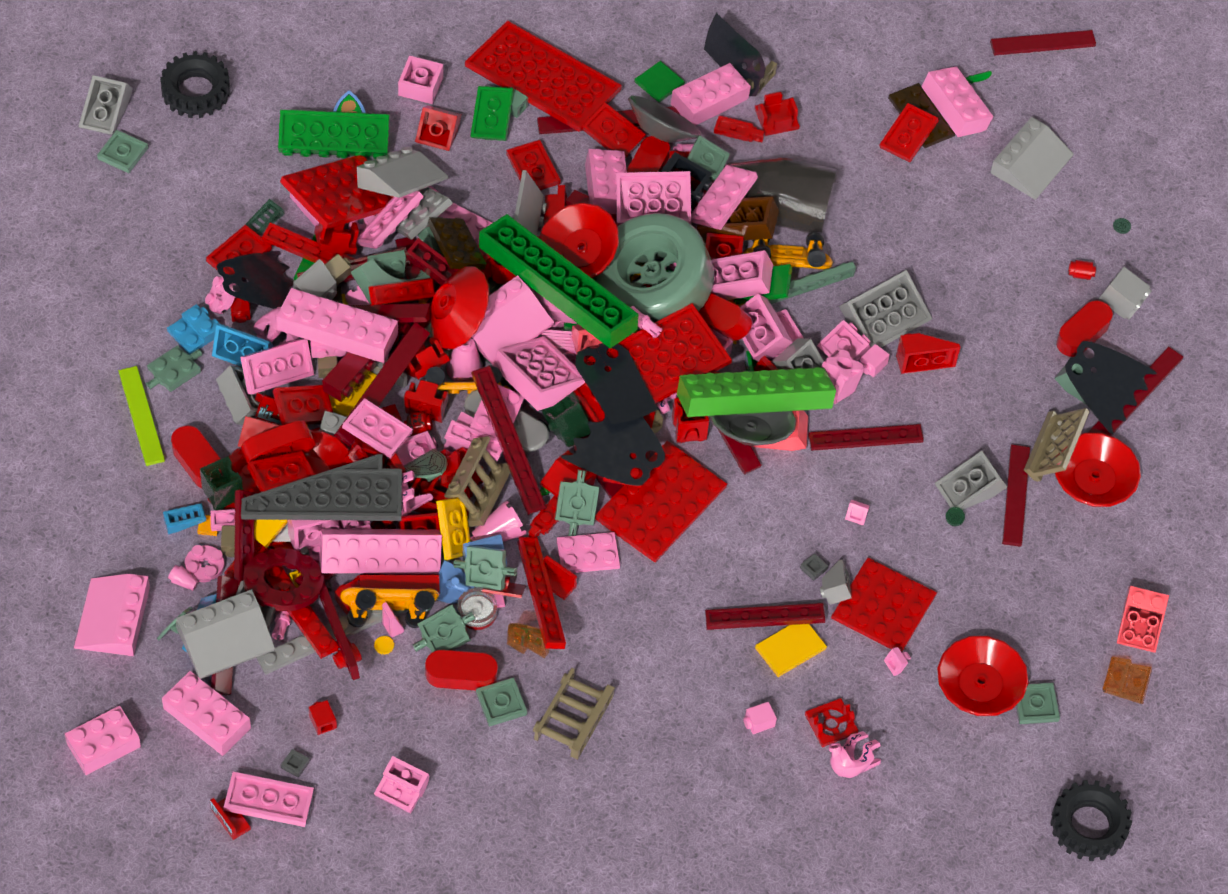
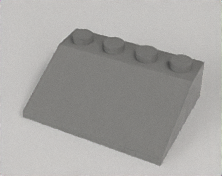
[990,117,1074,200]
[357,147,448,198]
[514,170,546,236]
[839,270,932,348]
[176,590,275,679]

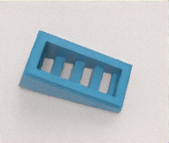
[163,503,206,534]

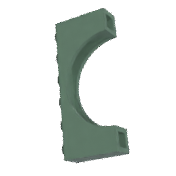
[351,226,445,305]

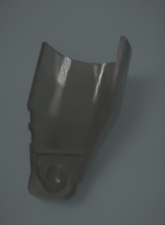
[710,157,838,233]

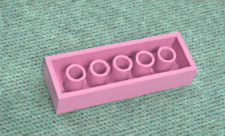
[276,288,398,363]
[319,529,442,574]

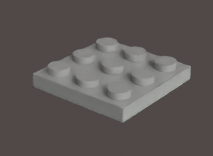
[395,187,453,240]

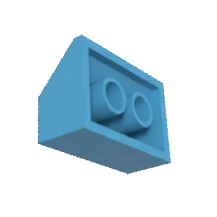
[212,323,274,367]

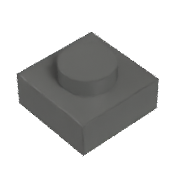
[800,553,828,581]
[281,749,310,778]

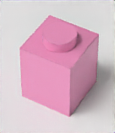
[860,344,890,377]
[743,702,777,734]

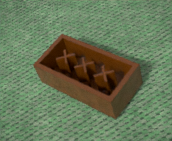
[697,196,779,243]

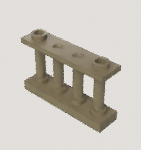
[444,436,510,527]
[533,668,615,760]

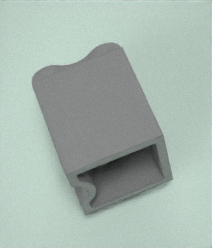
[1098,267,1152,320]

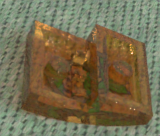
[507,623,549,659]
[1102,657,1152,704]

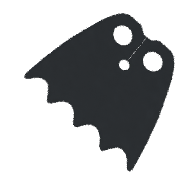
[216,251,294,309]
[1065,341,1157,435]
[561,415,665,486]

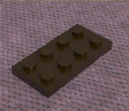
[888,83,955,148]
[428,217,487,270]

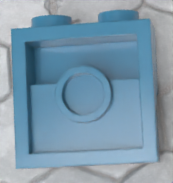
[167,304,219,355]

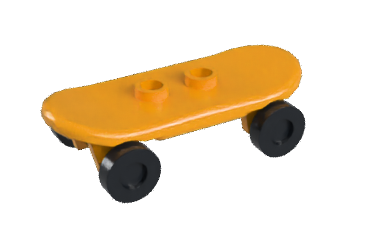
[742,231,833,270]
[416,366,511,394]
[340,587,439,628]

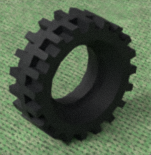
[160,51,230,118]
[1050,780,1132,861]

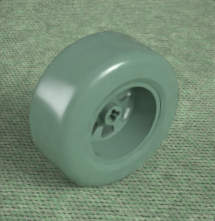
[593,213,714,331]

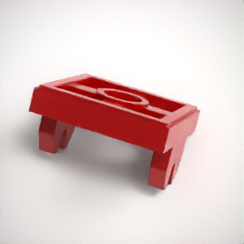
[805,698,859,747]

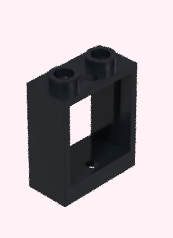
[661,152,713,207]

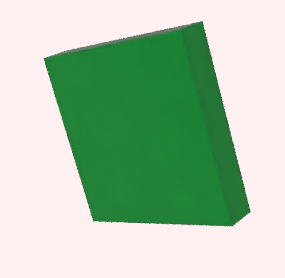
[634,61,685,103]

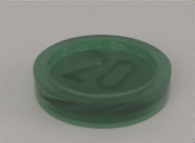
[1113,218,1131,234]
[946,507,965,527]

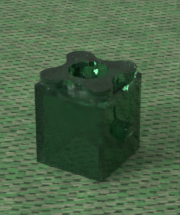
[541,395,591,447]
[200,456,243,510]

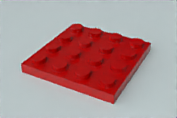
[831,558,937,652]

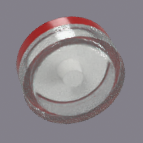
[457,588,497,630]

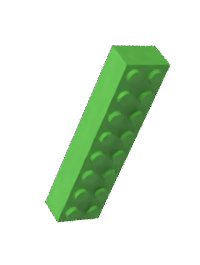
[677,367,836,417]

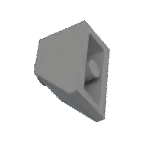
[820,559,852,605]

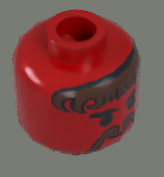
[404,412,433,436]

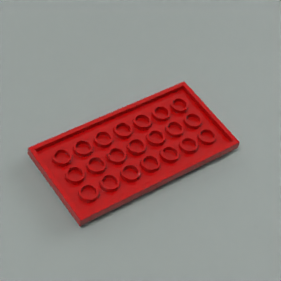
[465,20,622,132]
[573,303,732,422]

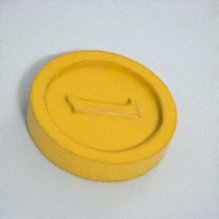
[374,636,394,655]

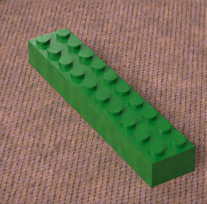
[479,214,638,349]

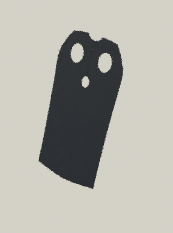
[704,13,766,96]
[575,343,658,424]

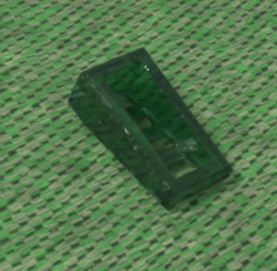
[245,199,285,236]

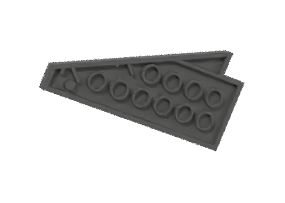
[241,454,402,521]

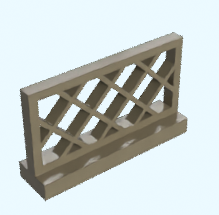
[1024,408,1090,482]

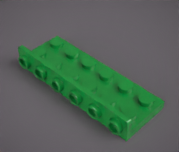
[278,110,389,160]

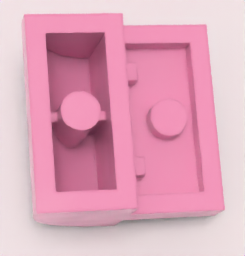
[374,756,429,814]

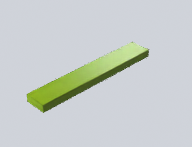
[118,366,165,466]

